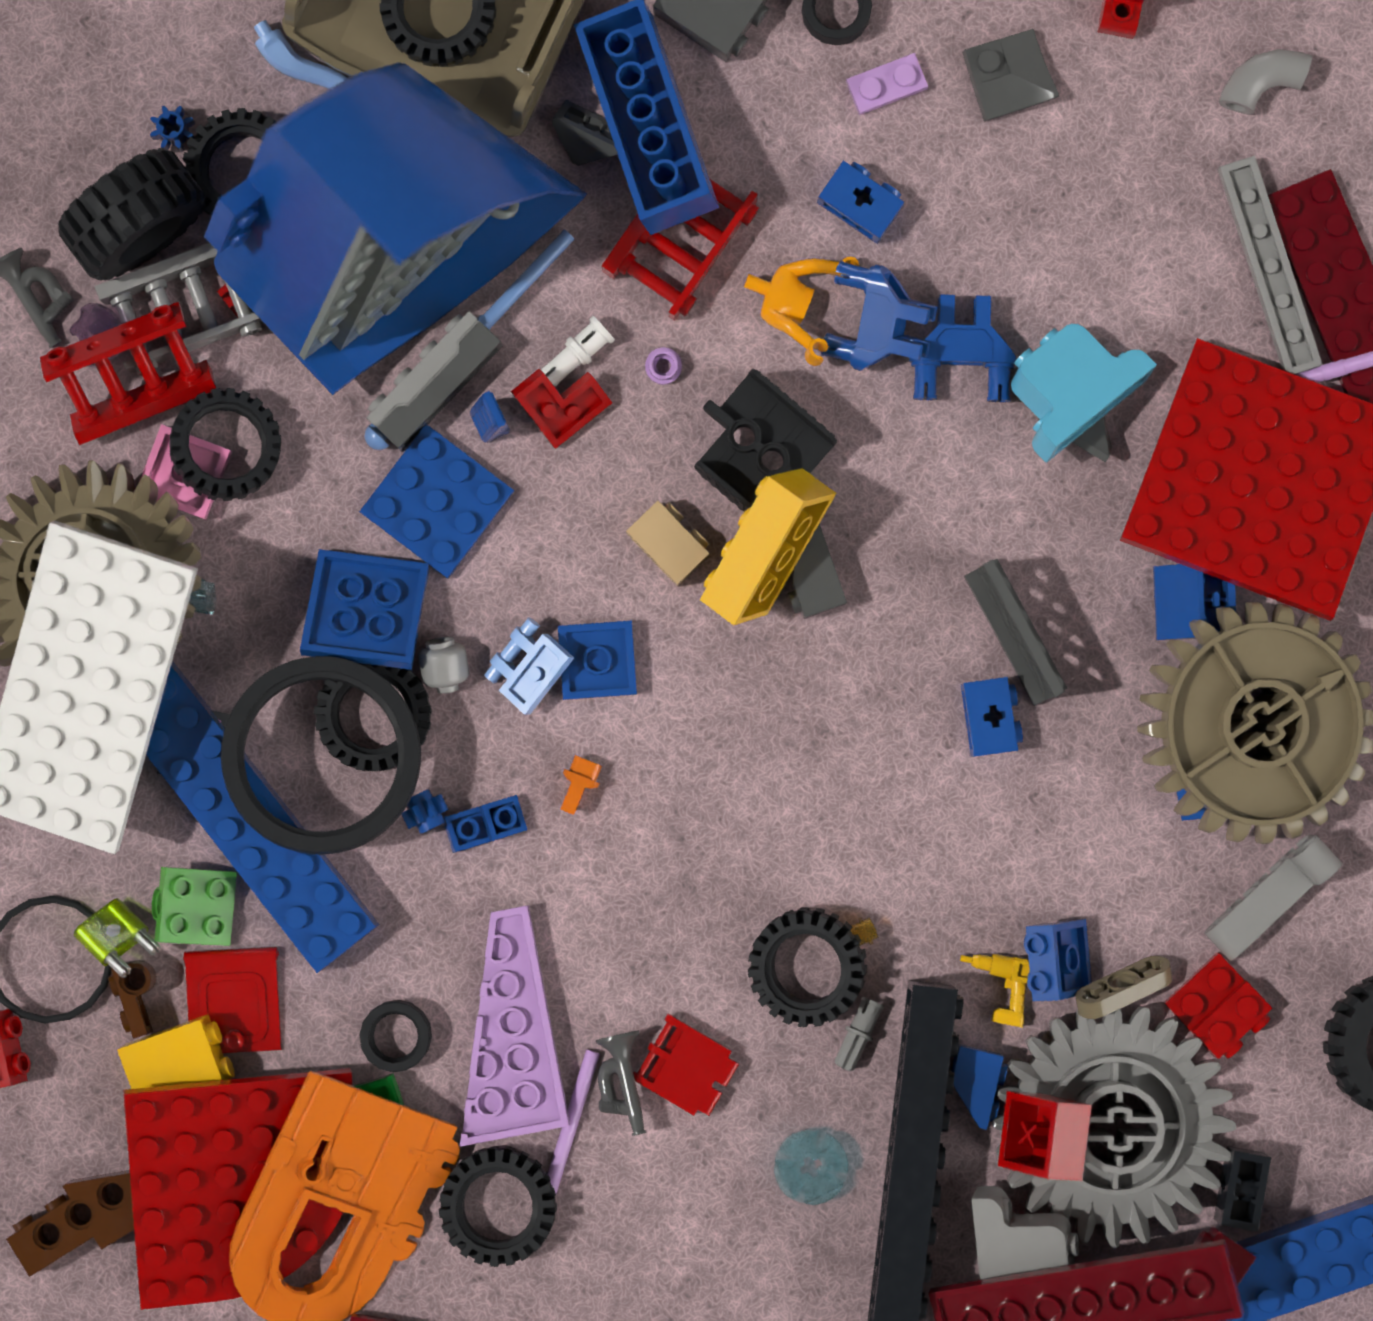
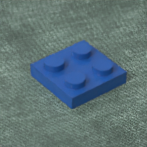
[558,620,637,700]

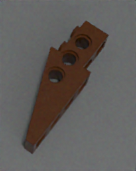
[6,1170,134,1277]

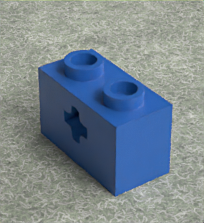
[817,160,904,244]
[960,677,1023,757]

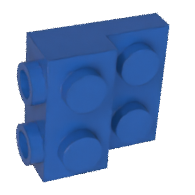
[1024,919,1092,1001]

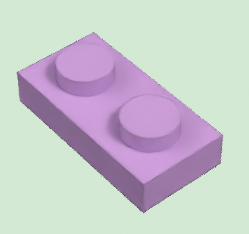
[846,53,928,115]

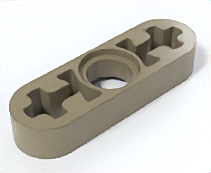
[1075,956,1172,1019]

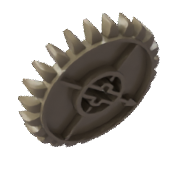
[0,460,202,667]
[1137,602,1373,844]

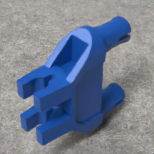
[821,261,938,371]
[909,294,1017,403]

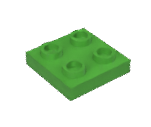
[151,867,237,946]

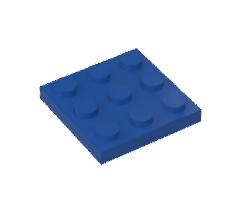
[359,424,515,579]
[300,549,429,670]

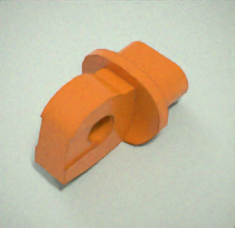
[560,755,602,815]

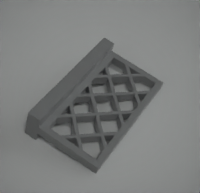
[964,559,1067,706]

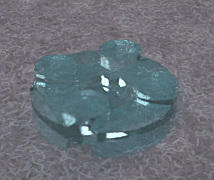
[774,1129,848,1205]

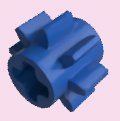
[150,105,196,152]
[401,789,449,834]

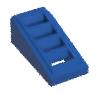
[470,391,510,443]

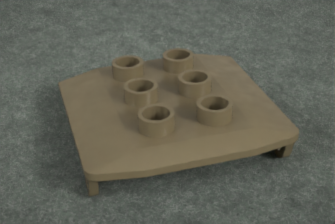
[282,0,585,138]

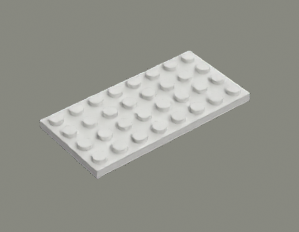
[0,521,198,854]

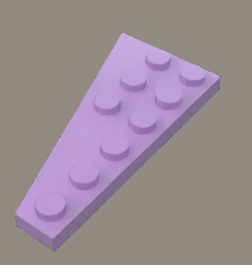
[459,905,570,1147]

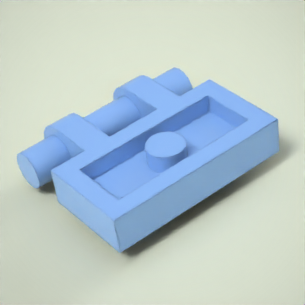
[484,617,574,715]

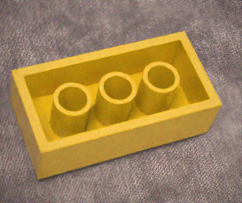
[700,468,837,625]

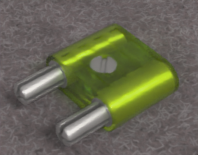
[73,898,161,978]

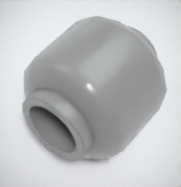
[418,637,469,694]

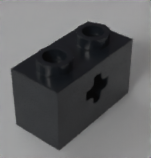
[1213,1146,1271,1232]

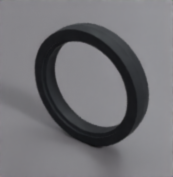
[221,656,421,855]

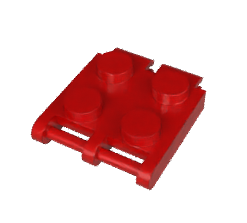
[633,1013,739,1116]

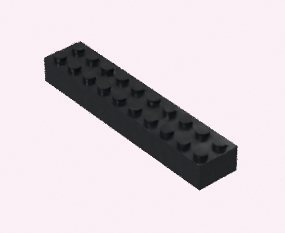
[867,980,964,1321]

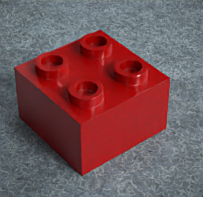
[998,1091,1092,1181]

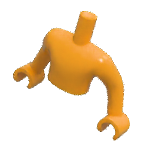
[744,256,859,366]

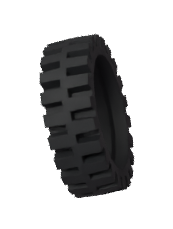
[169,388,281,501]

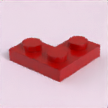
[510,369,612,449]

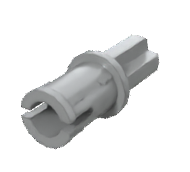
[835,997,884,1071]

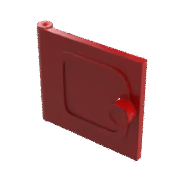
[183,947,282,1053]

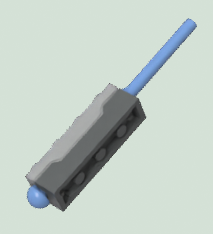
[365,229,575,452]

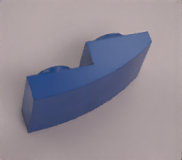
[443,795,527,853]

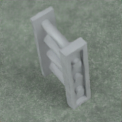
[94,243,264,376]

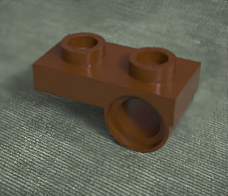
[108,961,157,1039]

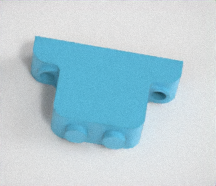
[1011,324,1157,463]

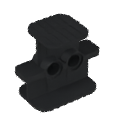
[694,368,837,512]

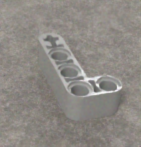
[1204,835,1343,961]

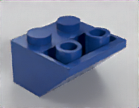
[1153,564,1236,640]

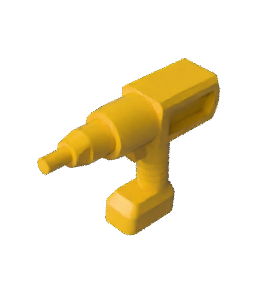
[960,954,1030,1028]

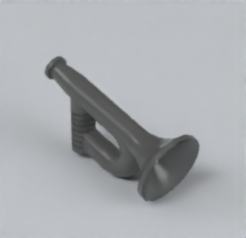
[0,248,74,348]
[596,1030,647,1136]

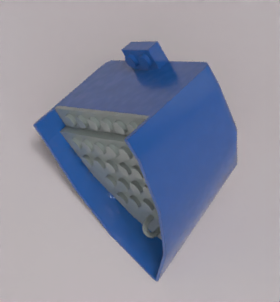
[204,62,587,395]

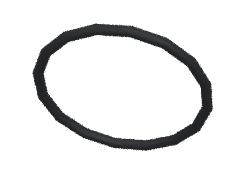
[0,896,112,1024]

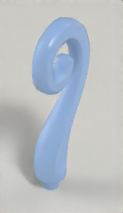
[254,20,348,89]

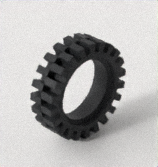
[379,0,496,67]
[183,108,277,216]
[314,663,432,772]
[748,907,867,1027]
[439,1146,557,1267]

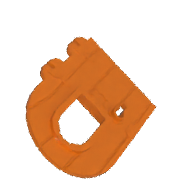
[229,1070,460,1321]

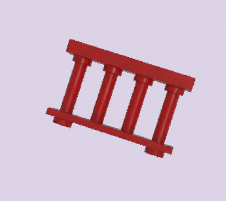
[601,178,759,321]
[40,301,217,445]

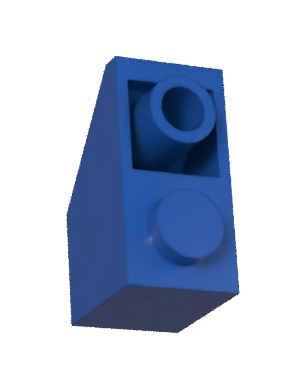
[951,1044,1008,1130]

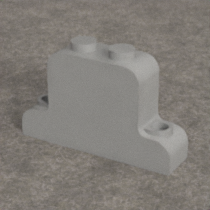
[971,1186,1079,1280]

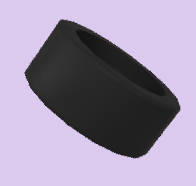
[801,0,872,46]
[359,1000,432,1072]

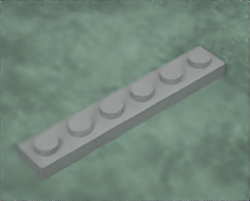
[1217,156,1323,375]

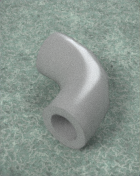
[1219,49,1312,114]

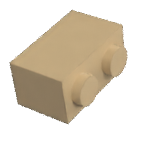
[626,501,710,587]

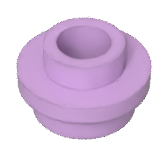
[645,347,682,385]

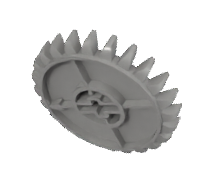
[992,1006,1236,1247]

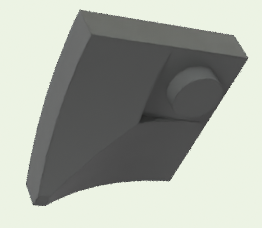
[962,29,1059,122]

